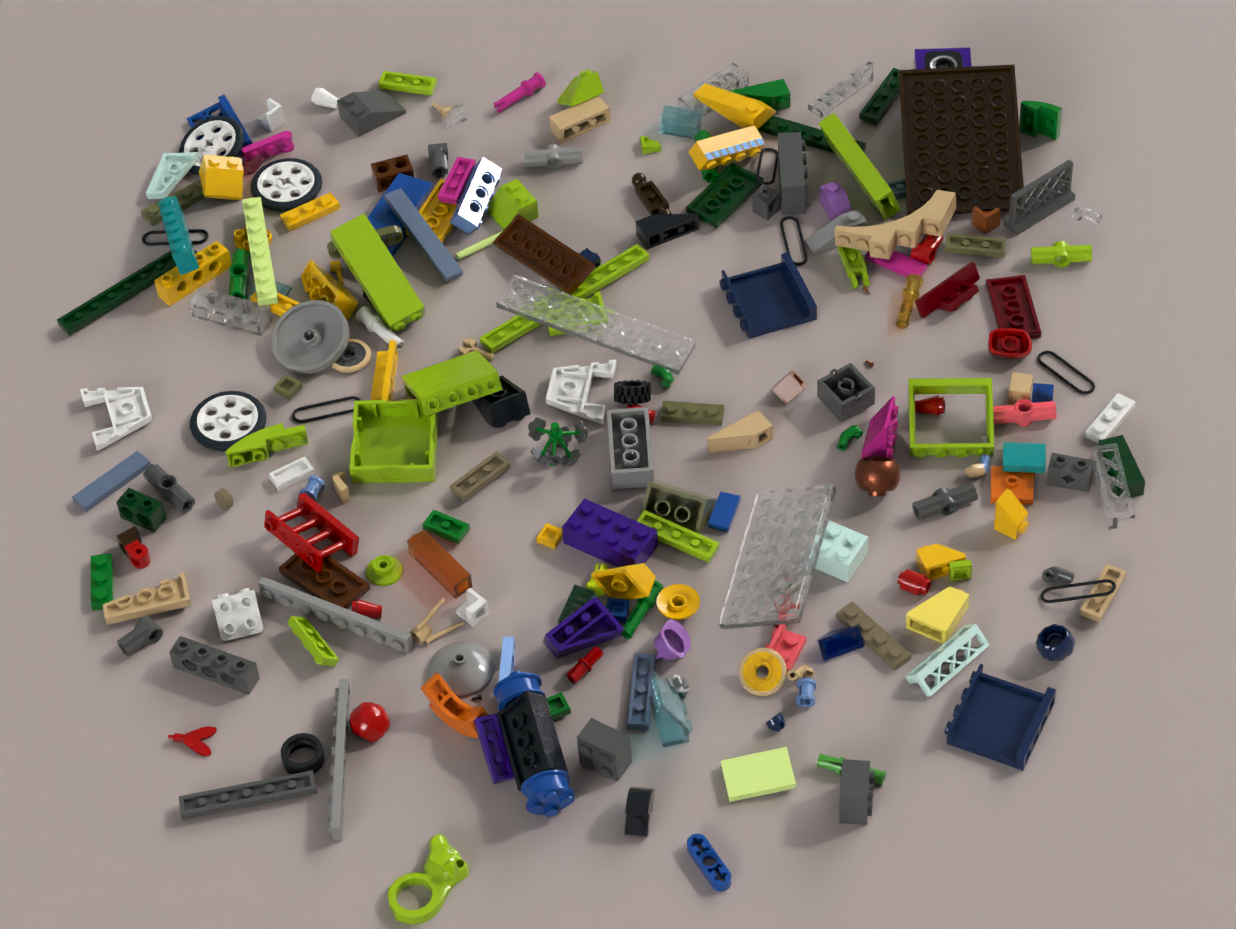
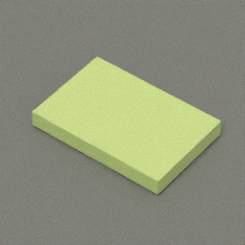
[720,747,796,802]

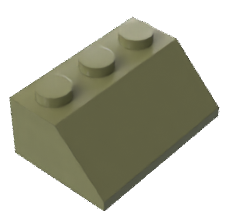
[639,481,714,535]

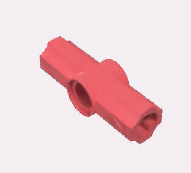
[993,399,1057,427]

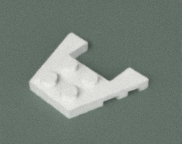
[546,359,617,424]
[80,387,153,451]

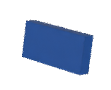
[708,491,741,532]

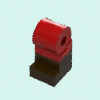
[116,526,151,569]

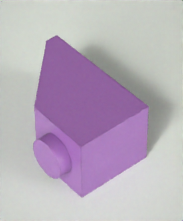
[820,180,852,220]

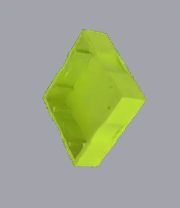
[349,399,439,483]

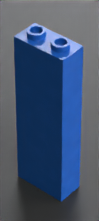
[367,173,434,257]

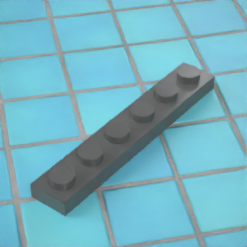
[178,770,317,820]

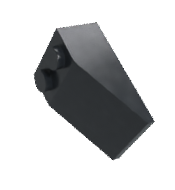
[472,376,531,428]

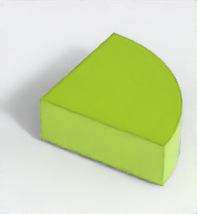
[639,136,661,154]

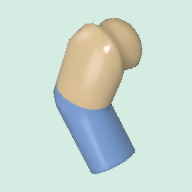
[965,454,990,478]

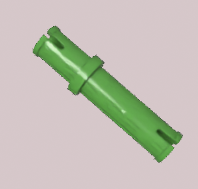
[816,753,886,785]

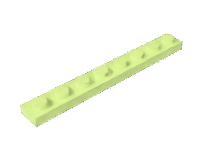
[242,197,278,306]

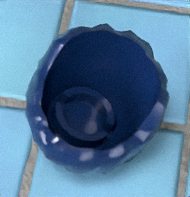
[1036,624,1075,662]

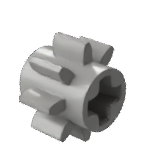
[661,675,689,702]

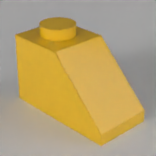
[994,489,1029,540]
[916,543,966,580]

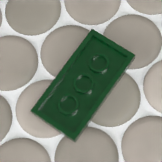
[686,163,763,228]

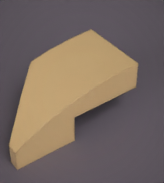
[332,471,351,505]

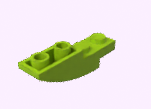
[225,423,309,468]

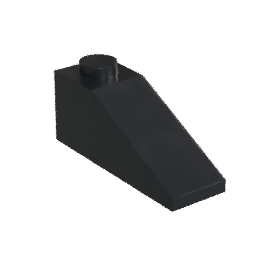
[635,214,699,250]

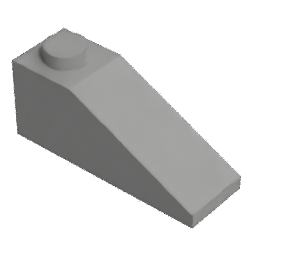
[805,209,867,255]

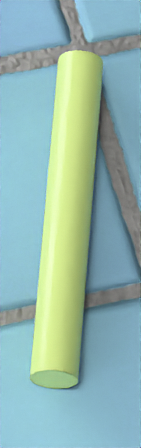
[455,231,503,261]

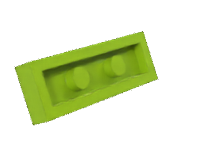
[378,71,437,96]
[287,616,339,666]

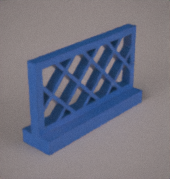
[186,94,253,156]

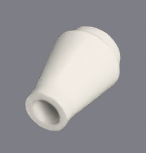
[311,88,339,109]

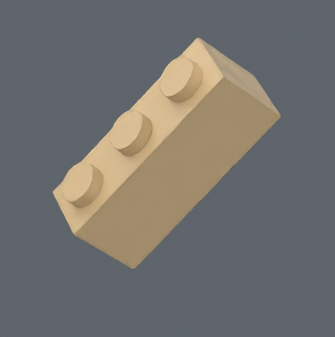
[549,96,610,143]

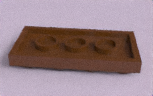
[279,545,370,609]

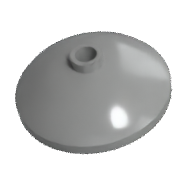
[428,642,494,697]

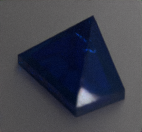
[817,625,865,661]

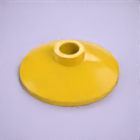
[657,584,700,620]

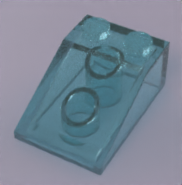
[650,671,692,747]

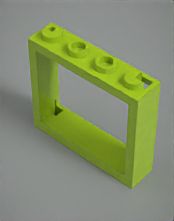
[908,378,994,458]

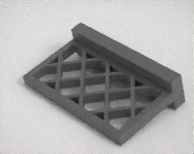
[1004,159,1075,235]

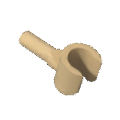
[432,102,454,119]

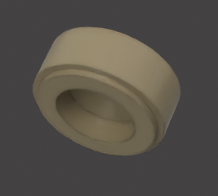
[214,488,233,510]

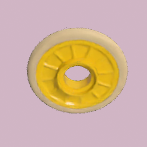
[739,648,787,696]

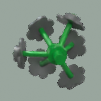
[528,417,588,467]

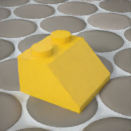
[199,155,244,200]
[591,563,656,600]

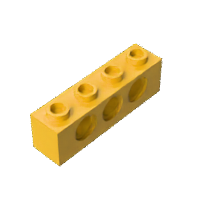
[154,241,232,306]

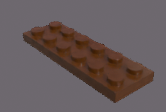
[493,214,596,297]

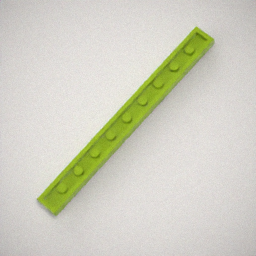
[479,244,650,354]

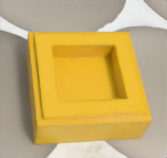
[536,523,563,549]

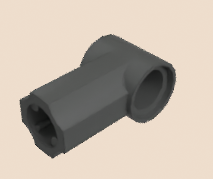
[428,143,449,178]
[117,616,163,656]

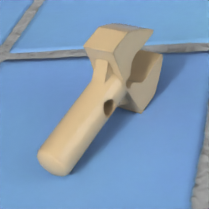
[458,339,494,361]

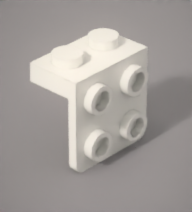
[212,588,263,641]

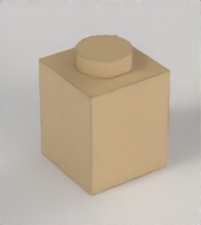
[1008,372,1033,405]

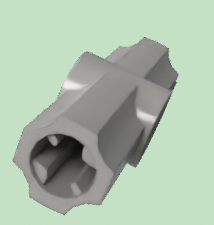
[524,144,583,170]

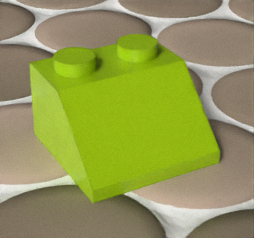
[487,178,539,230]

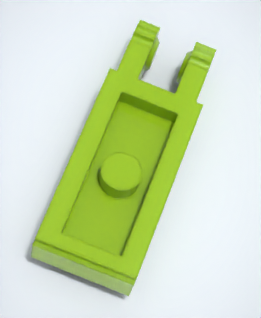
[837,246,870,289]

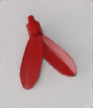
[168,726,217,756]

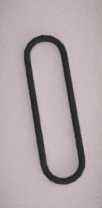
[756,148,778,185]
[780,216,808,265]
[142,229,209,246]
[1037,351,1095,394]
[292,396,361,423]
[1040,579,1116,603]

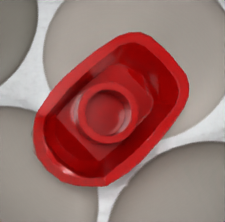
[988,328,1032,359]

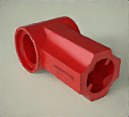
[910,234,943,265]

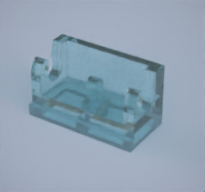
[659,105,701,139]

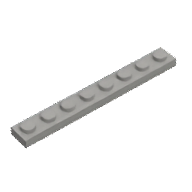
[258,576,413,653]
[327,679,351,841]

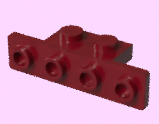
[915,262,980,318]

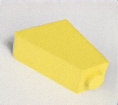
[906,586,969,644]

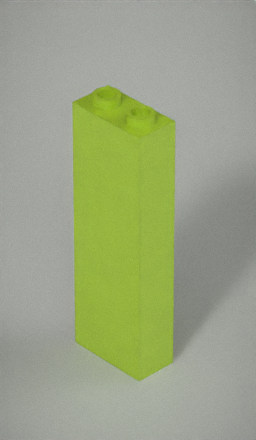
[818,112,901,221]
[330,213,425,332]

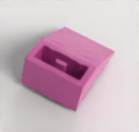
[862,396,899,458]

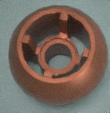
[855,457,901,496]

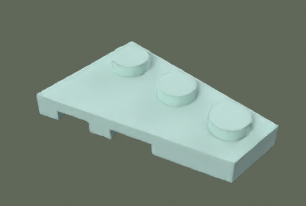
[146,152,200,199]

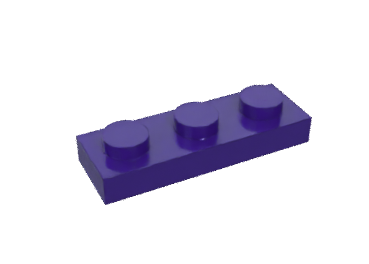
[474,713,515,784]

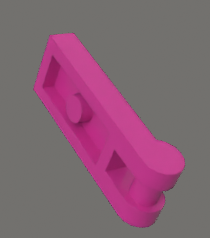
[241,131,294,166]

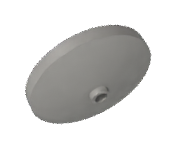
[271,300,349,374]

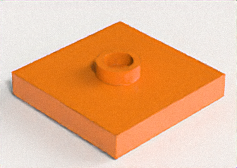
[990,466,1034,505]

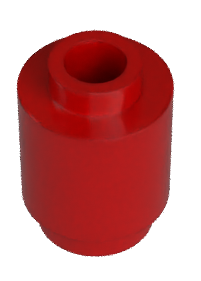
[897,569,931,596]

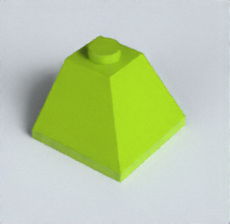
[557,69,605,107]

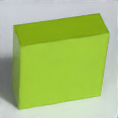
[949,560,972,581]

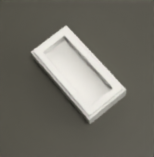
[268,456,315,492]

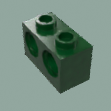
[116,488,167,533]

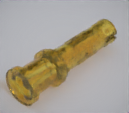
[895,274,924,329]

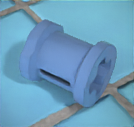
[299,475,325,502]
[796,678,816,707]

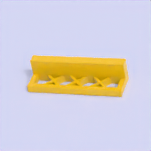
[370,340,398,401]

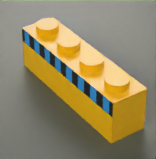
[688,125,766,171]

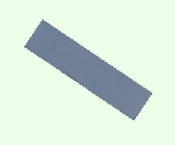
[72,451,151,512]
[626,653,656,731]

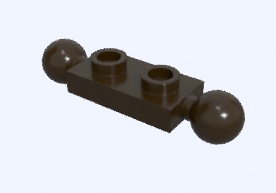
[632,173,672,215]

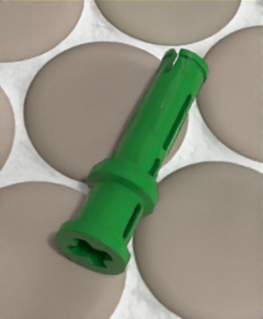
[622,580,664,639]

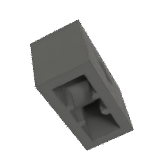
[1046,453,1094,492]

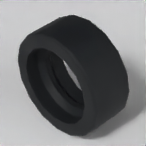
[281,733,325,774]

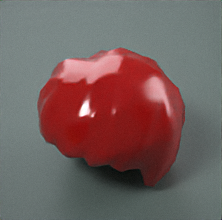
[349,702,390,743]

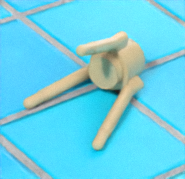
[410,599,465,645]

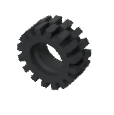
[614,380,651,404]

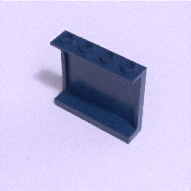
[719,252,817,339]
[944,664,1056,771]

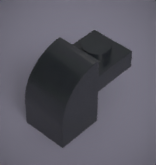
[624,786,655,837]

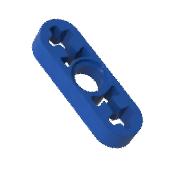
[687,834,731,891]

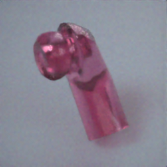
[242,154,265,175]

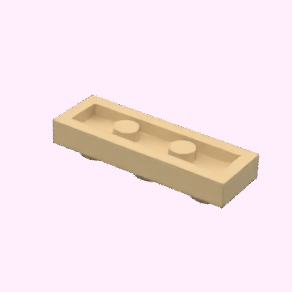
[1079,564,1127,623]

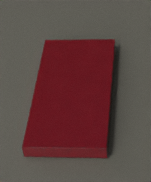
[986,275,1042,339]

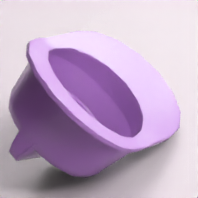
[654,620,691,661]

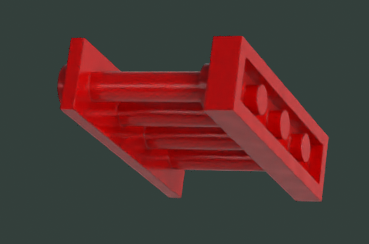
[264,493,359,573]

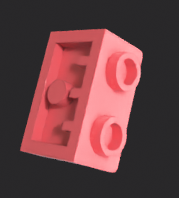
[764,622,806,673]

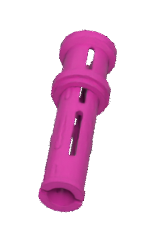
[493,72,546,113]

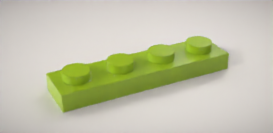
[637,510,719,563]

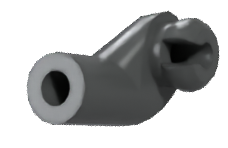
[1042,566,1075,583]

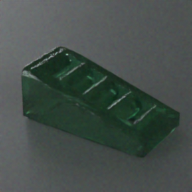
[558,584,596,624]

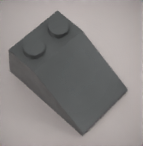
[337,90,406,137]

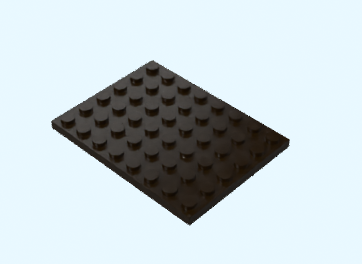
[898,64,1025,215]

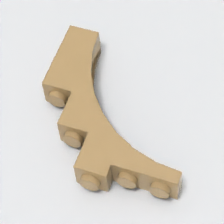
[834,190,956,260]

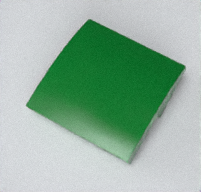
[1019,101,1062,140]

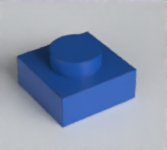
[1032,383,1054,403]
[606,597,630,622]

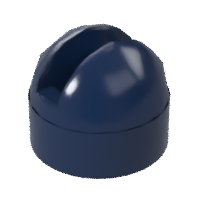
[766,713,785,732]

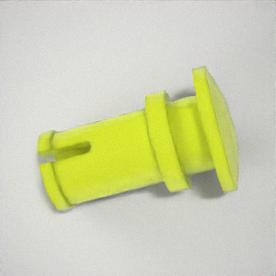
[586,563,608,597]

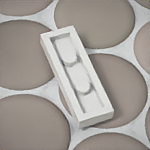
[1085,393,1136,443]

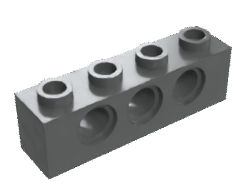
[169,636,260,695]

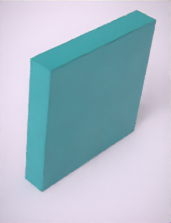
[1003,442,1046,473]

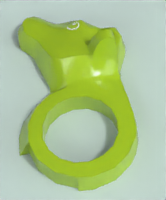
[388,834,469,924]

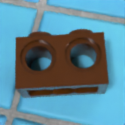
[371,154,414,192]

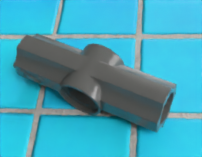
[143,464,195,513]
[912,483,978,520]

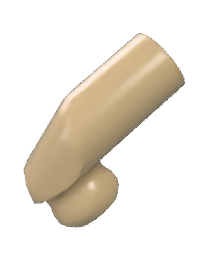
[787,665,814,682]

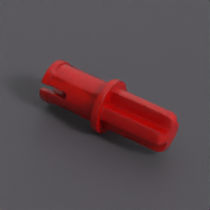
[566,646,603,684]

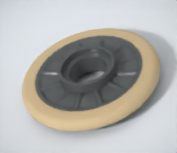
[331,339,371,373]

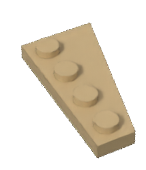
[103,572,191,625]

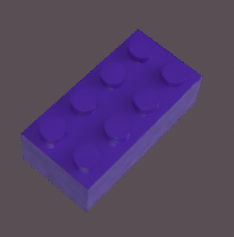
[562,498,658,567]

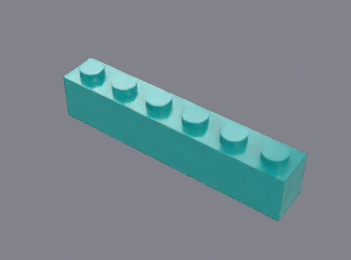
[158,195,199,275]

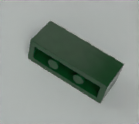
[1096,435,1145,500]

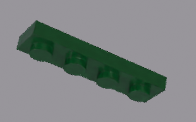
[859,68,900,125]

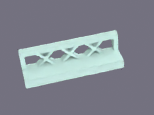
[905,624,990,697]

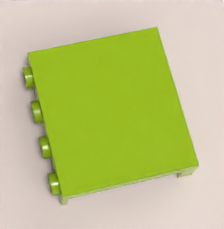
[401,350,502,416]

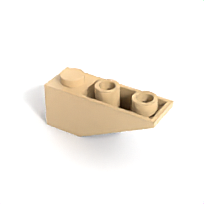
[707,410,773,453]

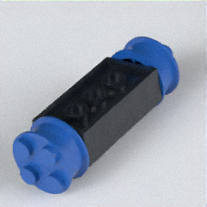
[493,671,575,817]

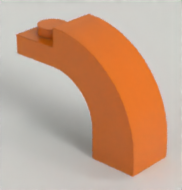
[420,673,489,738]

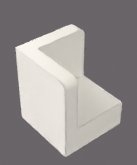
[258,98,285,132]
[456,588,489,627]

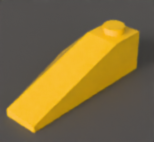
[693,83,776,129]
[301,260,359,320]

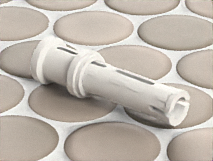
[355,306,405,352]

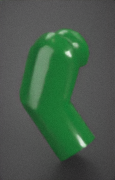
[651,365,674,388]
[837,425,863,451]

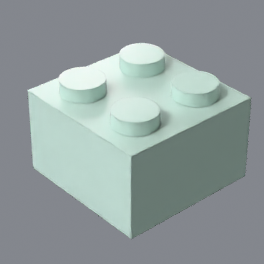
[810,521,868,582]

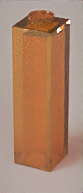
[407,530,473,599]

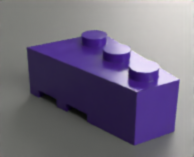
[543,596,624,658]

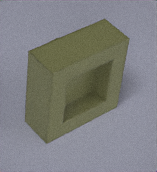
[273,374,303,400]

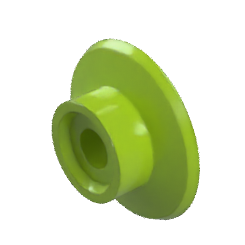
[365,555,404,586]

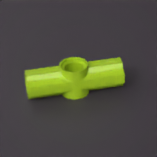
[1030,241,1092,268]

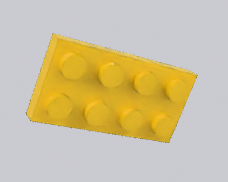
[406,179,460,243]

